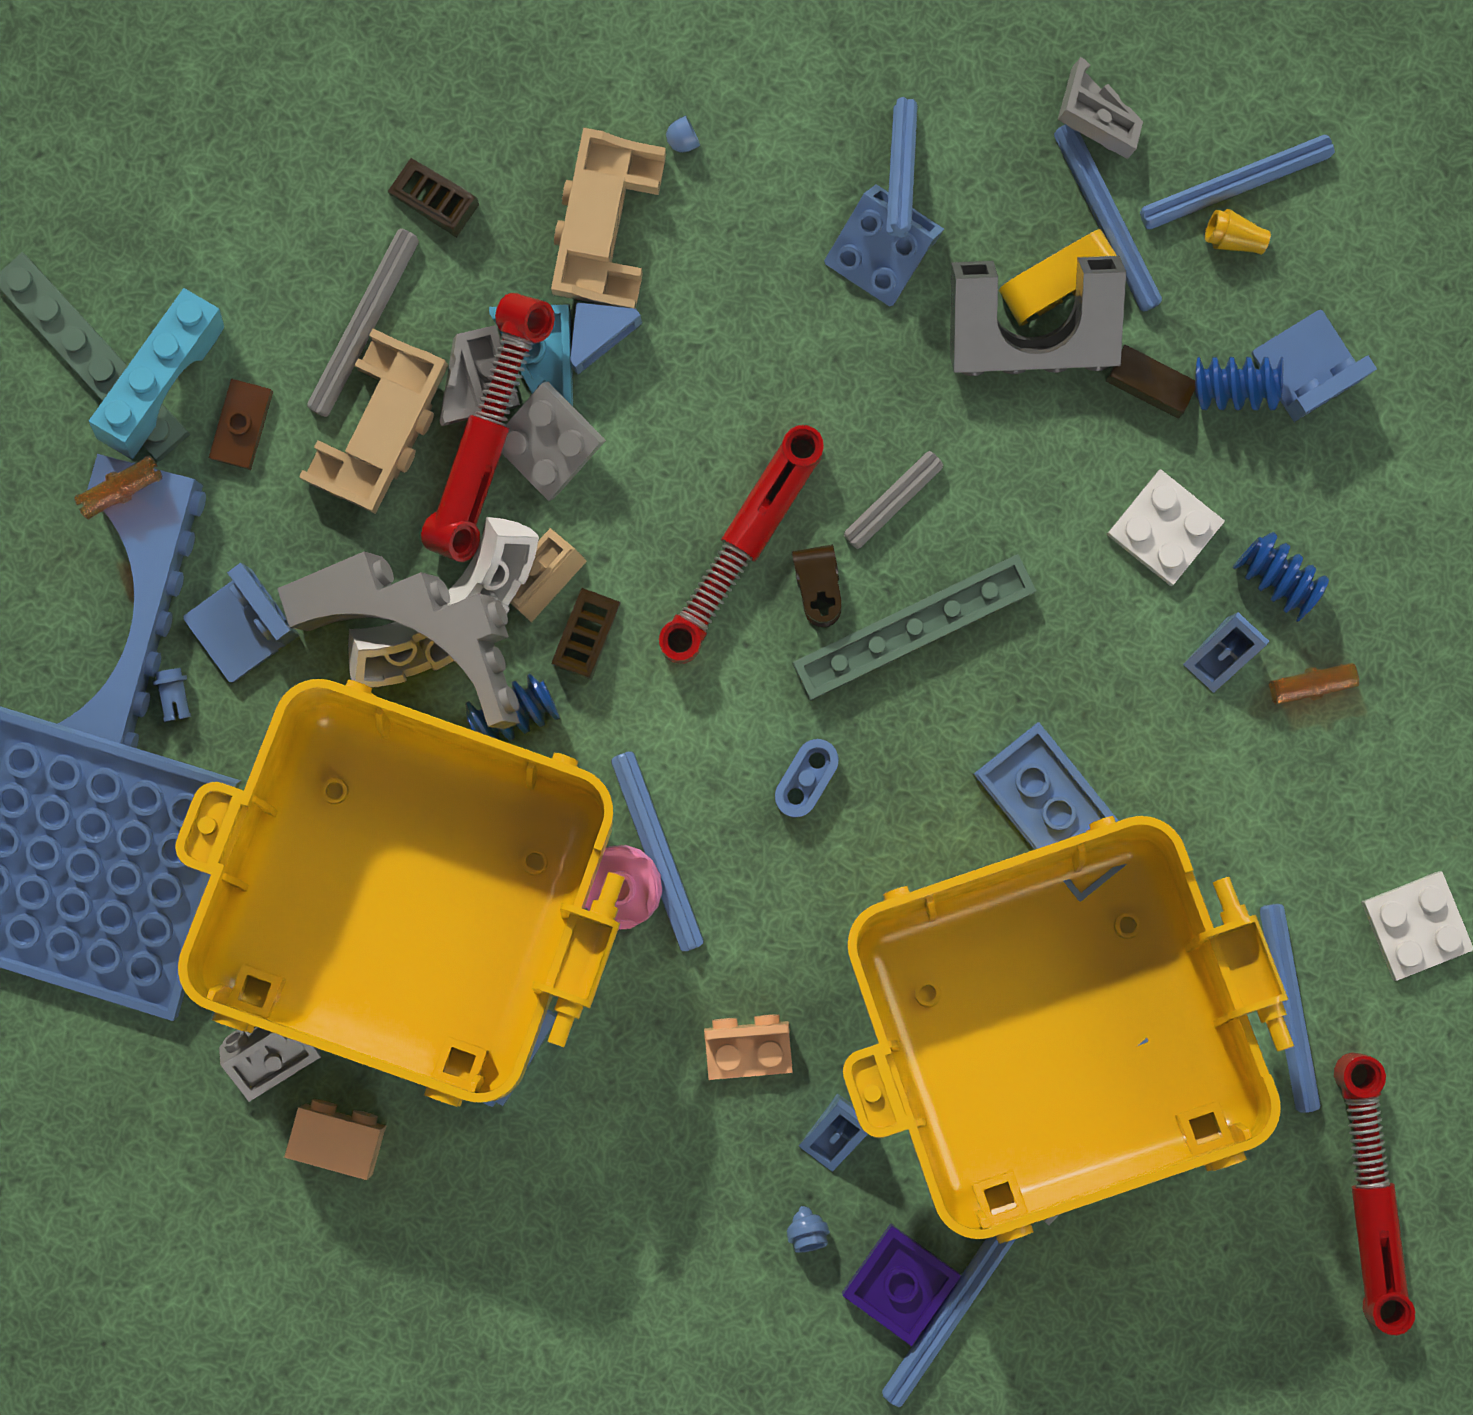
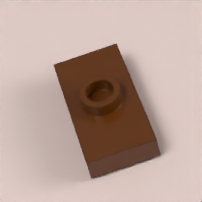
[209,379,273,470]

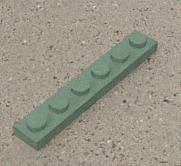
[0,252,190,462]
[792,554,1036,701]

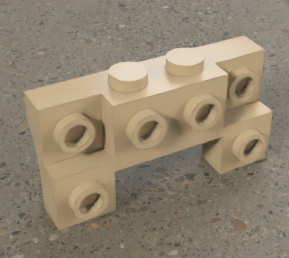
[551,128,666,309]
[299,328,449,514]

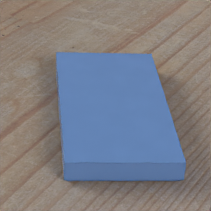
[973,722,1127,902]

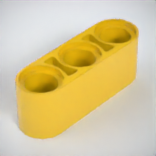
[998,229,1117,326]

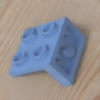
[824,184,944,306]
[1251,310,1377,422]
[184,563,300,683]

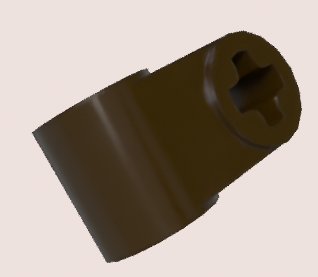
[792,544,841,628]

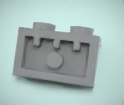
[219,1026,321,1102]

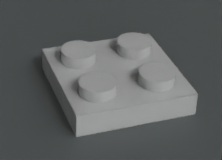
[502,382,606,501]

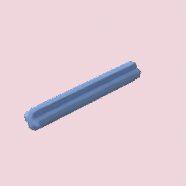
[886,97,918,238]

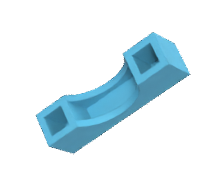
[89,288,224,460]

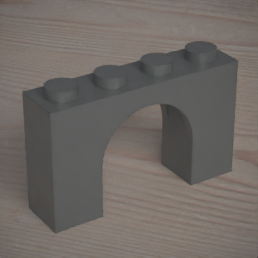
[950,256,1126,376]

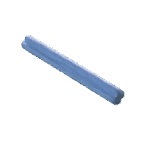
[1054,124,1162,312]
[1140,135,1335,229]
[611,752,704,952]
[1260,904,1321,1113]
[882,1236,1016,1407]

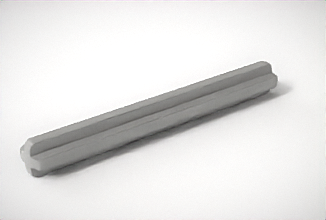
[307,229,419,417]

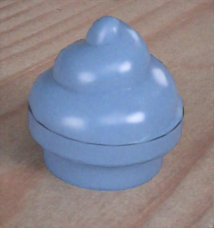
[787,1206,830,1253]

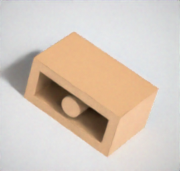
[284,1099,386,1180]

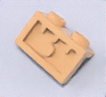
[704,1014,793,1080]

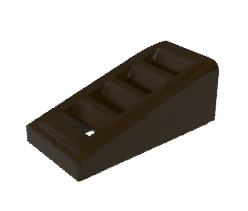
[388,158,479,238]
[551,588,621,680]

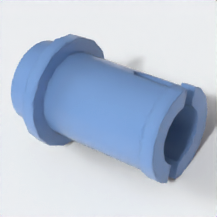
[153,668,191,722]

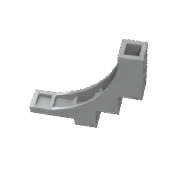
[277,551,520,729]

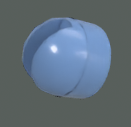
[666,115,700,153]

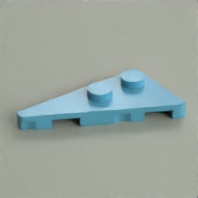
[489,304,573,406]

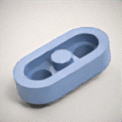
[775,739,839,817]

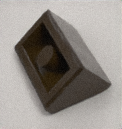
[1106,344,1195,419]

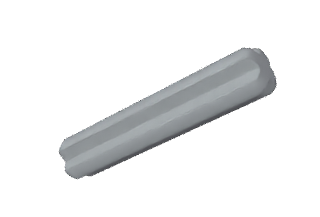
[844,451,943,549]

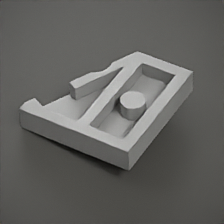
[1058,57,1143,159]
[439,325,520,426]

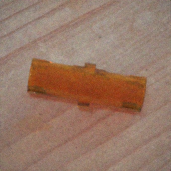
[74,455,163,520]
[1269,663,1359,705]

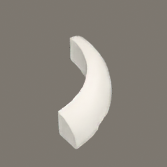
[348,517,539,687]

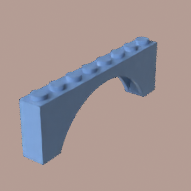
[58,454,206,748]

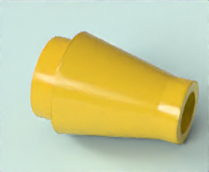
[1205,209,1271,255]

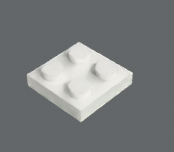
[1106,469,1225,586]
[1361,871,1473,981]

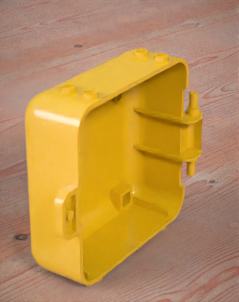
[175,679,625,1107]
[843,816,1294,1244]

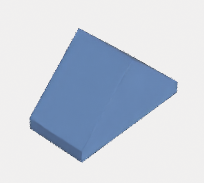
[570,303,642,374]
[1183,612,1269,693]
[799,1094,868,1172]

